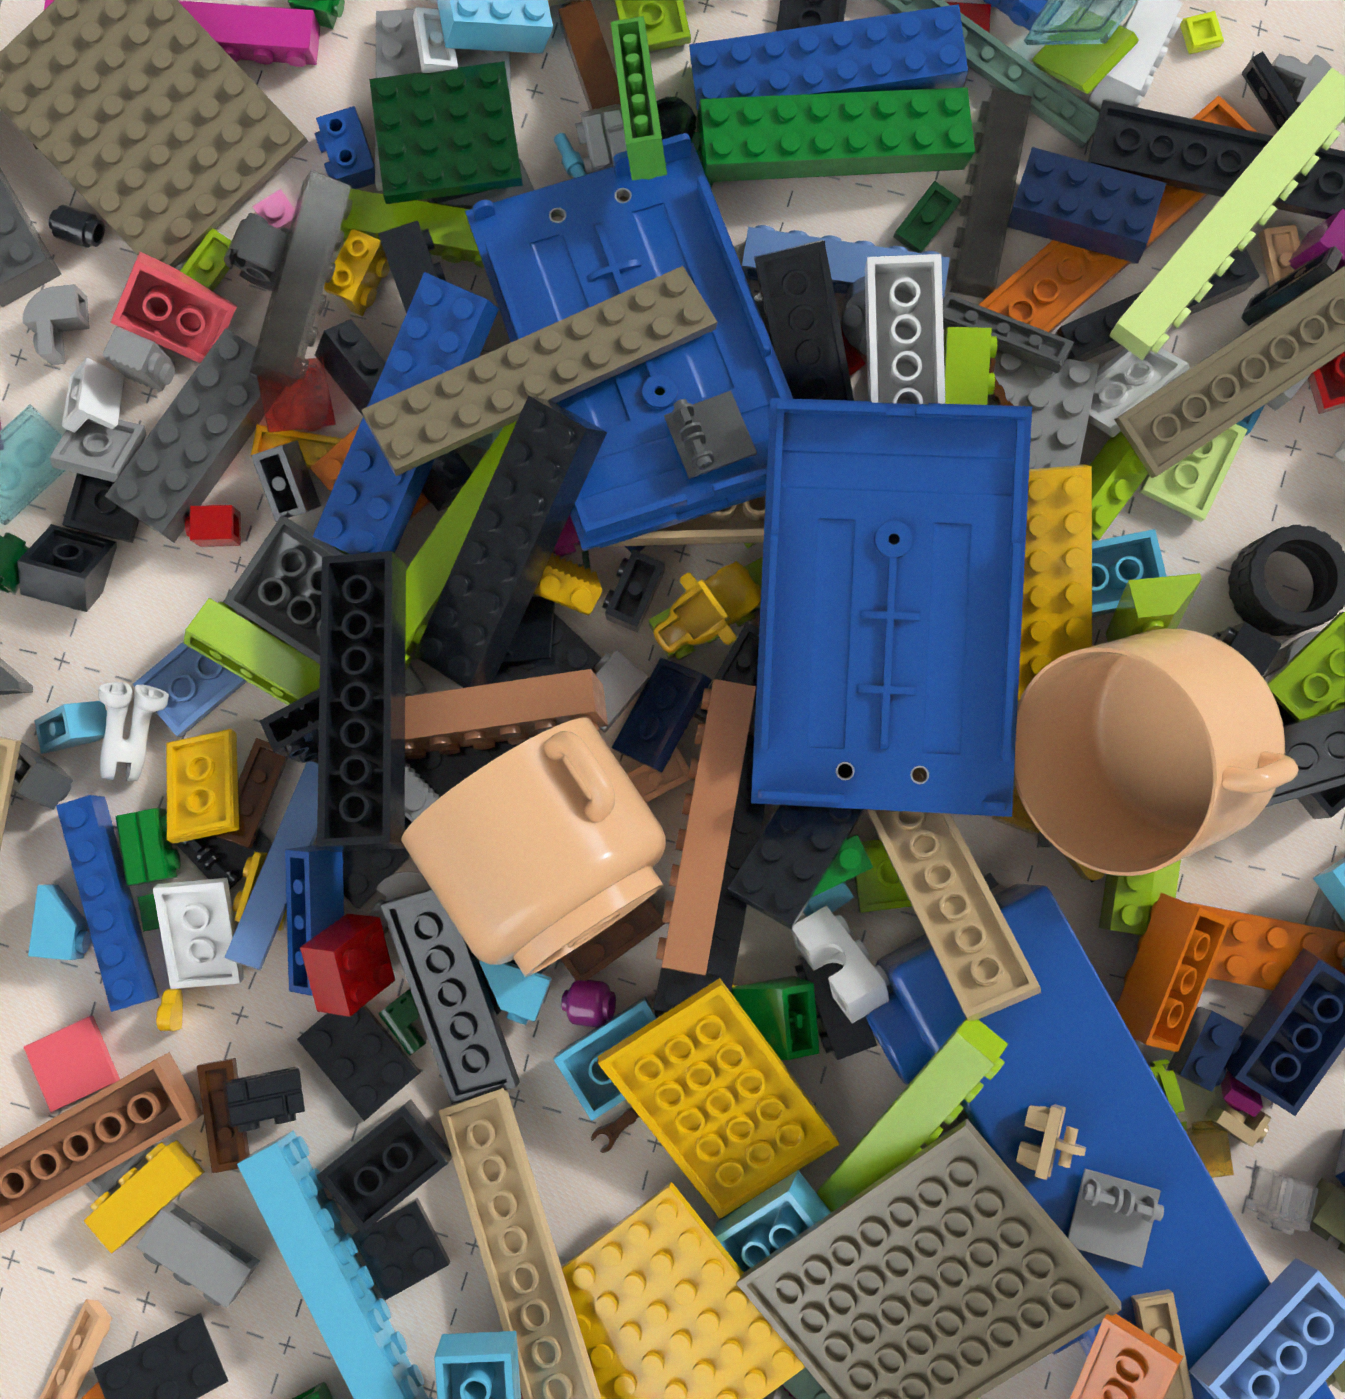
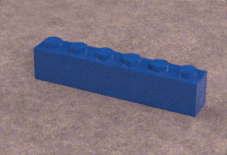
[56,795,159,1012]

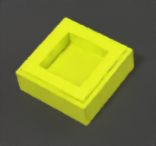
[1180,11,1224,55]

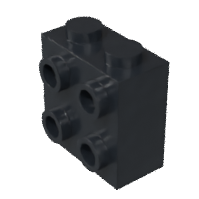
[259,688,320,763]

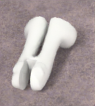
[98,682,169,782]

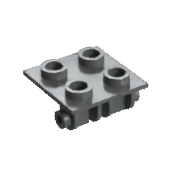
[664,391,757,479]

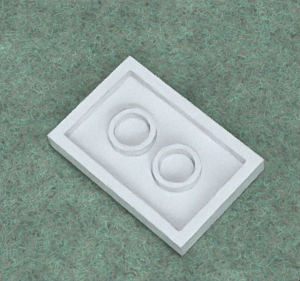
[1088,348,1190,437]
[153,878,244,989]

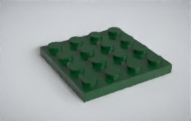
[369,61,523,204]

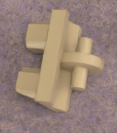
[1016,1104,1086,1180]

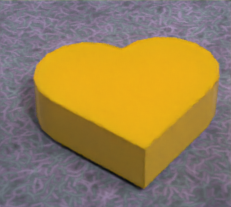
[156,988,183,1031]

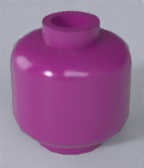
[561,980,616,1028]

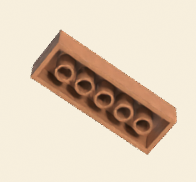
[405,669,608,760]
[0,1052,203,1233]

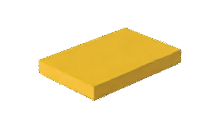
[166,729,239,844]

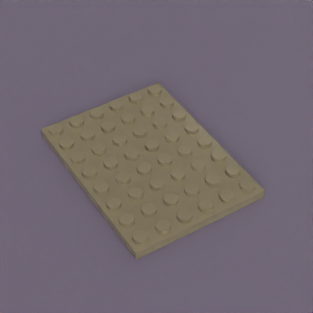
[0,0,308,268]
[736,1119,1121,1399]

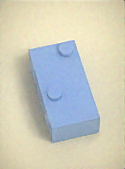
[1189,1258,1345,1399]

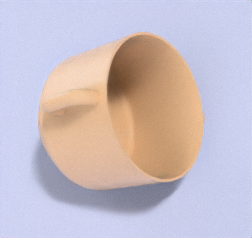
[1014,629,1299,876]
[401,718,666,977]

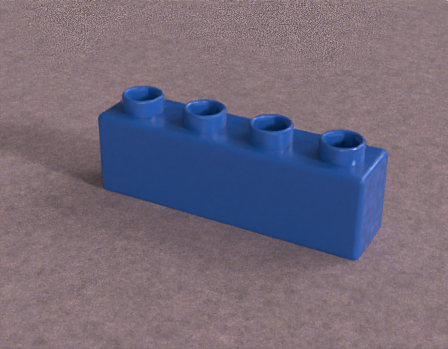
[866,884,1335,1399]

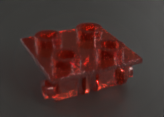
[254,357,336,433]

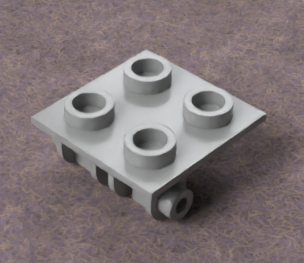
[1067,1168,1164,1268]

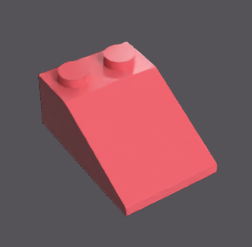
[110,252,237,363]

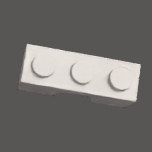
[791,906,890,1023]

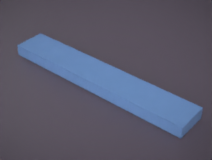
[225,761,318,971]

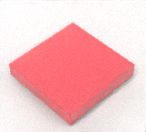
[24,1016,120,1112]

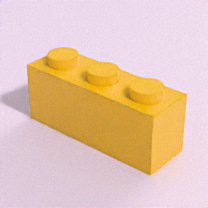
[83,1140,205,1254]

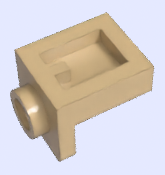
[1204,1105,1271,1147]

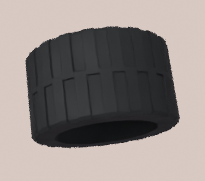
[1228,524,1345,636]

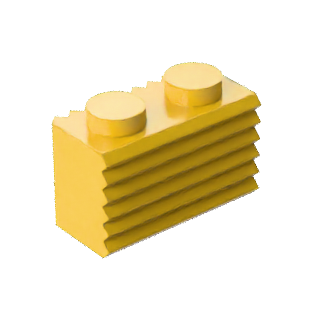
[534,553,603,616]

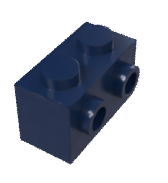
[1167,1007,1244,1092]

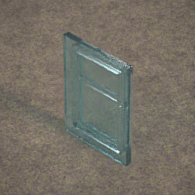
[1024,0,1137,45]

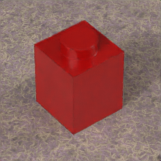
[185,505,241,547]

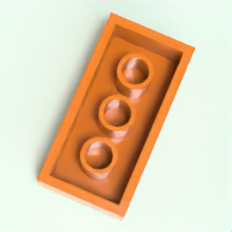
[1115,893,1230,1053]

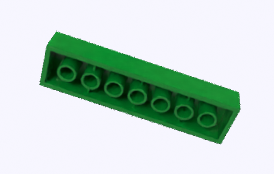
[696,87,975,182]

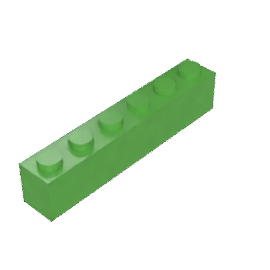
[611,16,667,181]

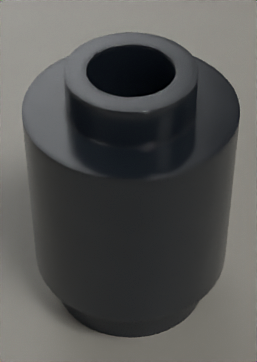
[49,205,105,248]

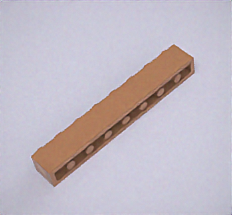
[656,679,756,976]

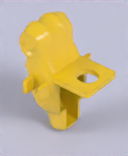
[653,561,761,653]

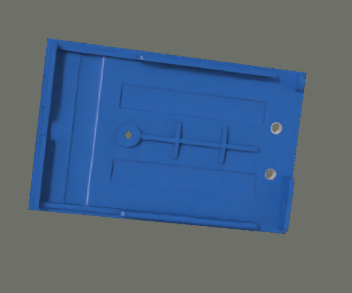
[465,133,793,551]
[751,398,1032,817]

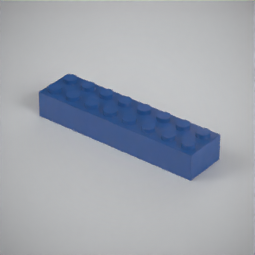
[689,4,968,111]
[312,272,499,554]

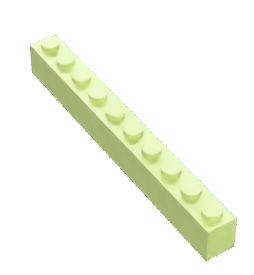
[1109,68,1345,361]

